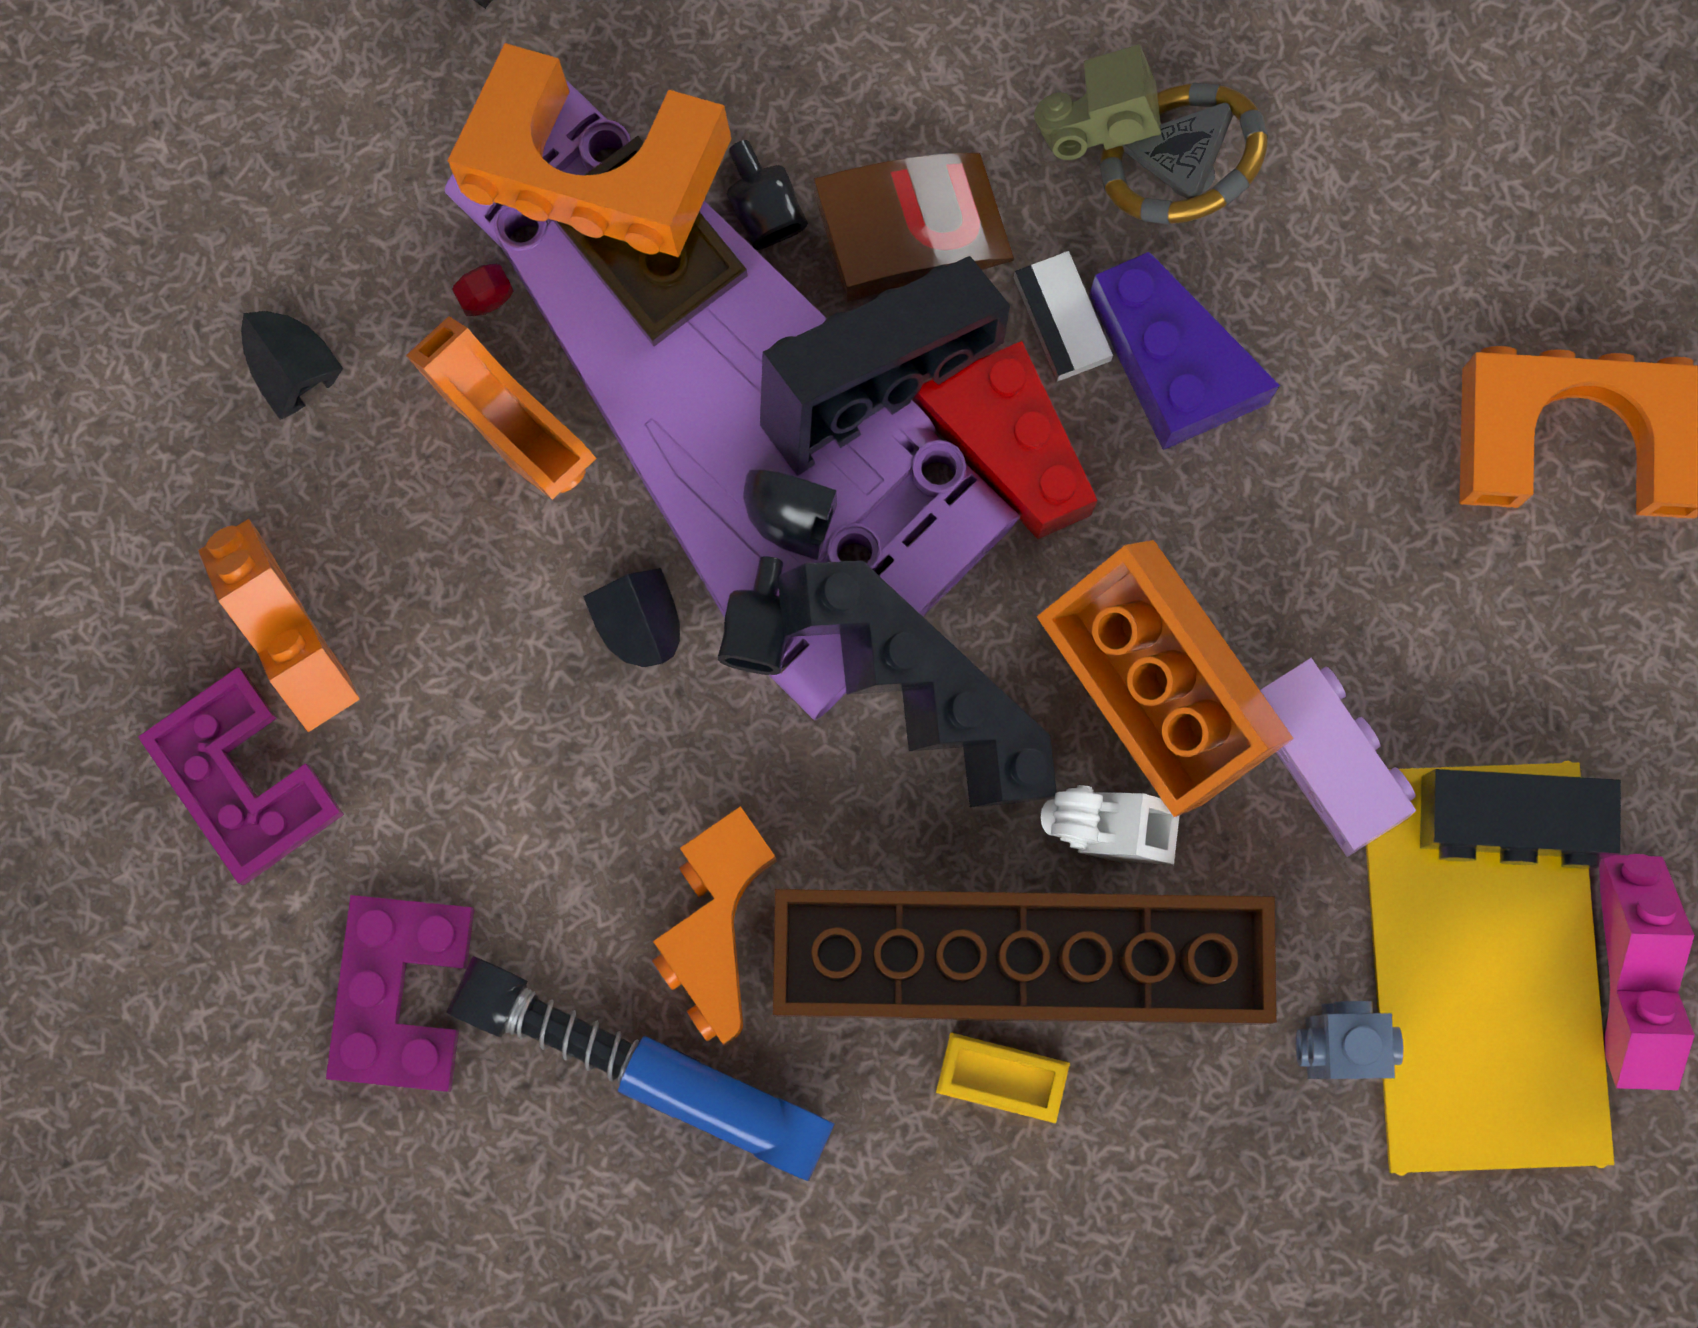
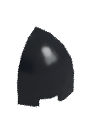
[241,311,343,420]
[743,470,837,560]
[583,568,680,667]

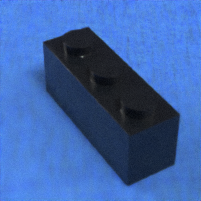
[1420,769,1621,869]

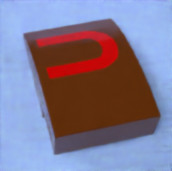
[814,153,1014,302]

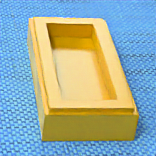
[935,1032,1070,1124]

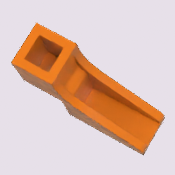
[406,316,597,500]
[198,519,360,732]
[652,806,777,1045]

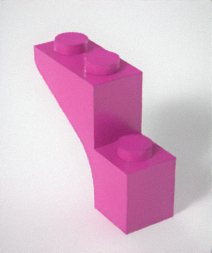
[1599,854,1695,1090]

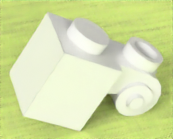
[1041,785,1179,864]

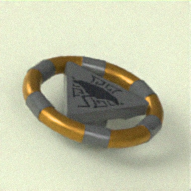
[1099,83,1268,224]

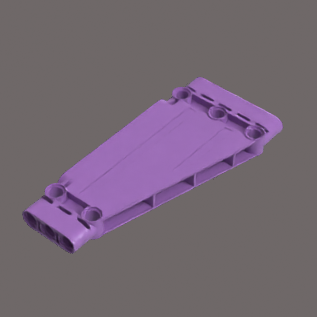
[445,80,1020,720]

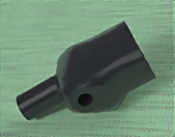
[726,140,808,250]
[718,556,789,675]

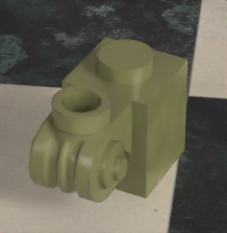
[1034,44,1161,160]

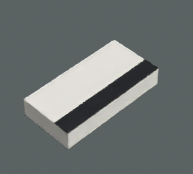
[1014,251,1113,382]

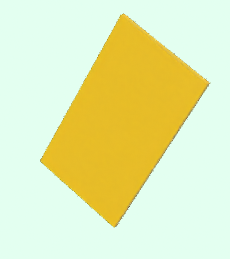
[1366,761,1614,1176]

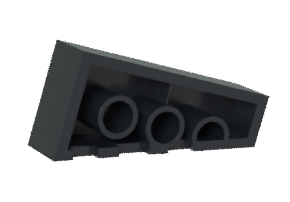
[760,256,1010,476]

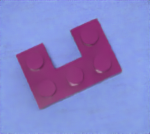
[138,667,344,885]
[326,895,474,1092]

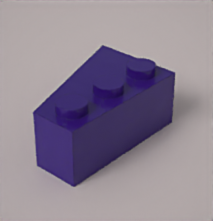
[1089,252,1280,450]

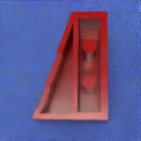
[912,341,1098,539]

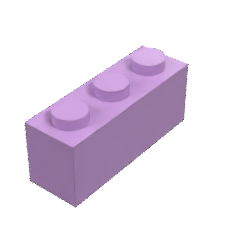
[1260,658,1416,857]

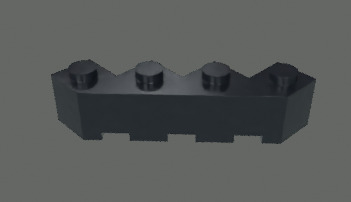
[777,561,1057,807]

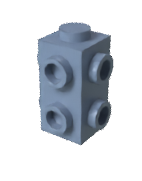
[1296,1001,1403,1079]

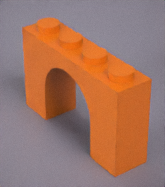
[447,43,732,257]
[1459,346,1698,519]

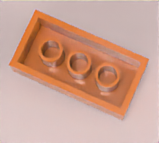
[1036,540,1294,817]

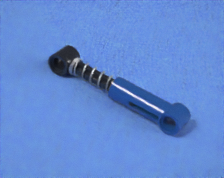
[446,956,835,1181]

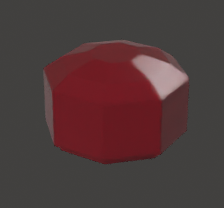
[452,263,514,316]

